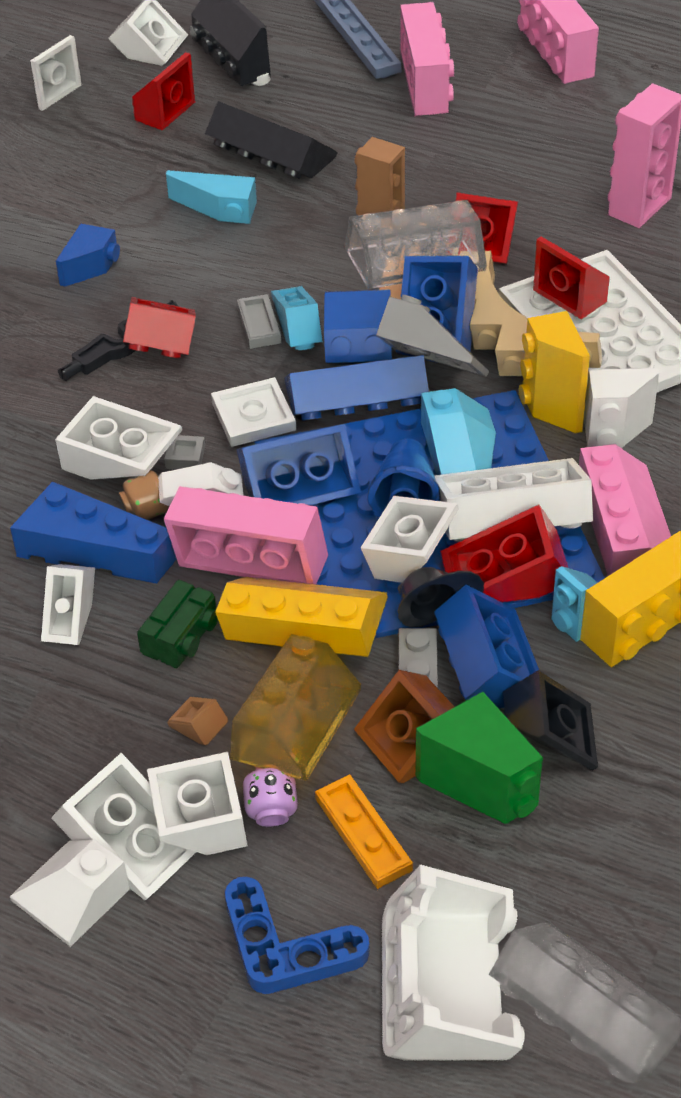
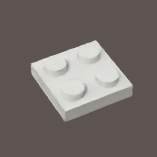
[211,377,296,447]

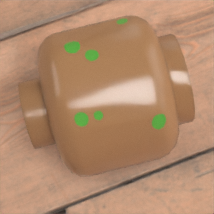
[119,470,170,520]

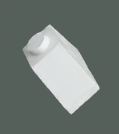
[158,462,243,506]
[41,564,95,645]

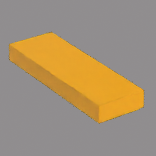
[315,774,413,889]

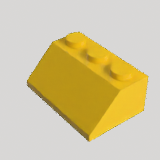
[519,311,590,433]

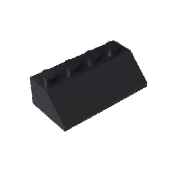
[190,0,271,86]
[205,101,338,179]

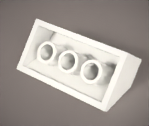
[435,458,593,542]

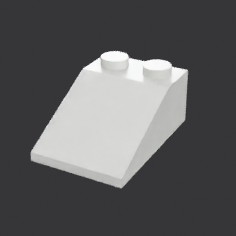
[55,396,182,480]
[52,753,196,901]

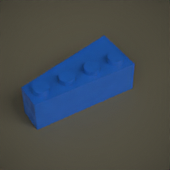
[10,482,177,584]

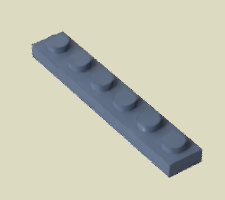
[314,0,401,79]

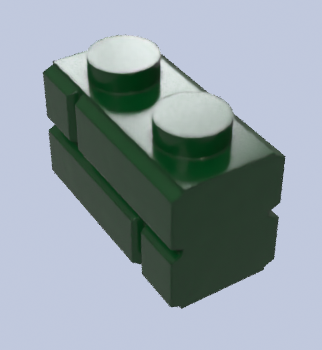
[137,579,218,669]

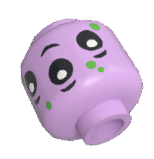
[243,762,298,827]

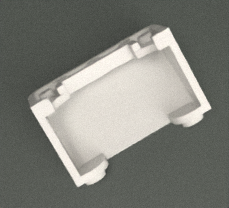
[382,865,525,1060]

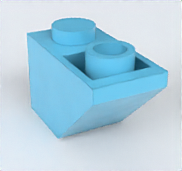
[551,566,597,642]

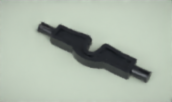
[58,300,178,381]

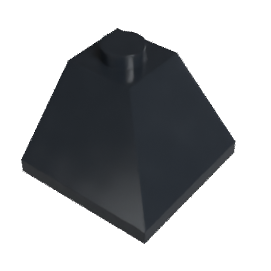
[503,670,598,771]

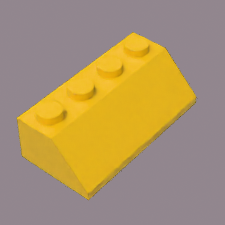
[215,577,388,657]

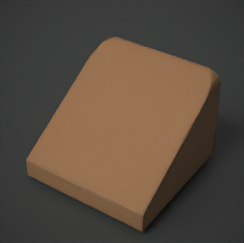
[167,697,228,745]

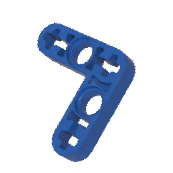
[225,876,370,994]

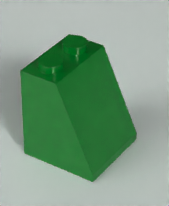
[416,692,543,824]

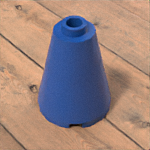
[367,438,441,520]

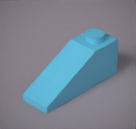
[166,170,257,224]
[271,286,323,350]

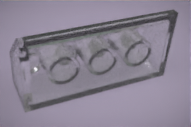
[344,200,487,289]
[489,921,681,1083]

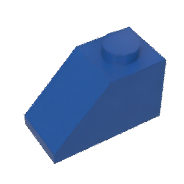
[56,224,120,287]

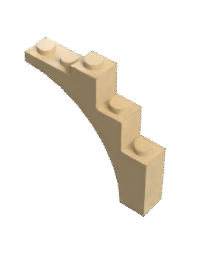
[459,251,602,376]

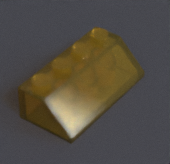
[230,634,361,781]

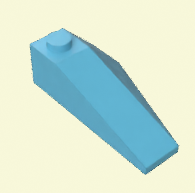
[421,388,496,475]

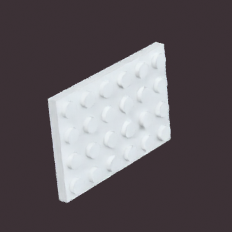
[499,250,681,392]

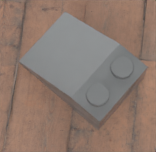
[376,295,489,377]

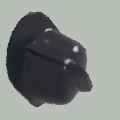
[398,567,484,628]

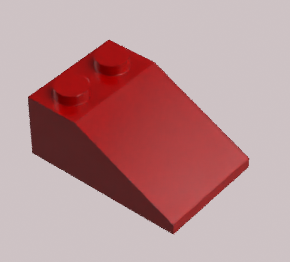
[441,504,568,602]

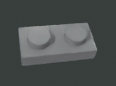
[399,628,438,688]

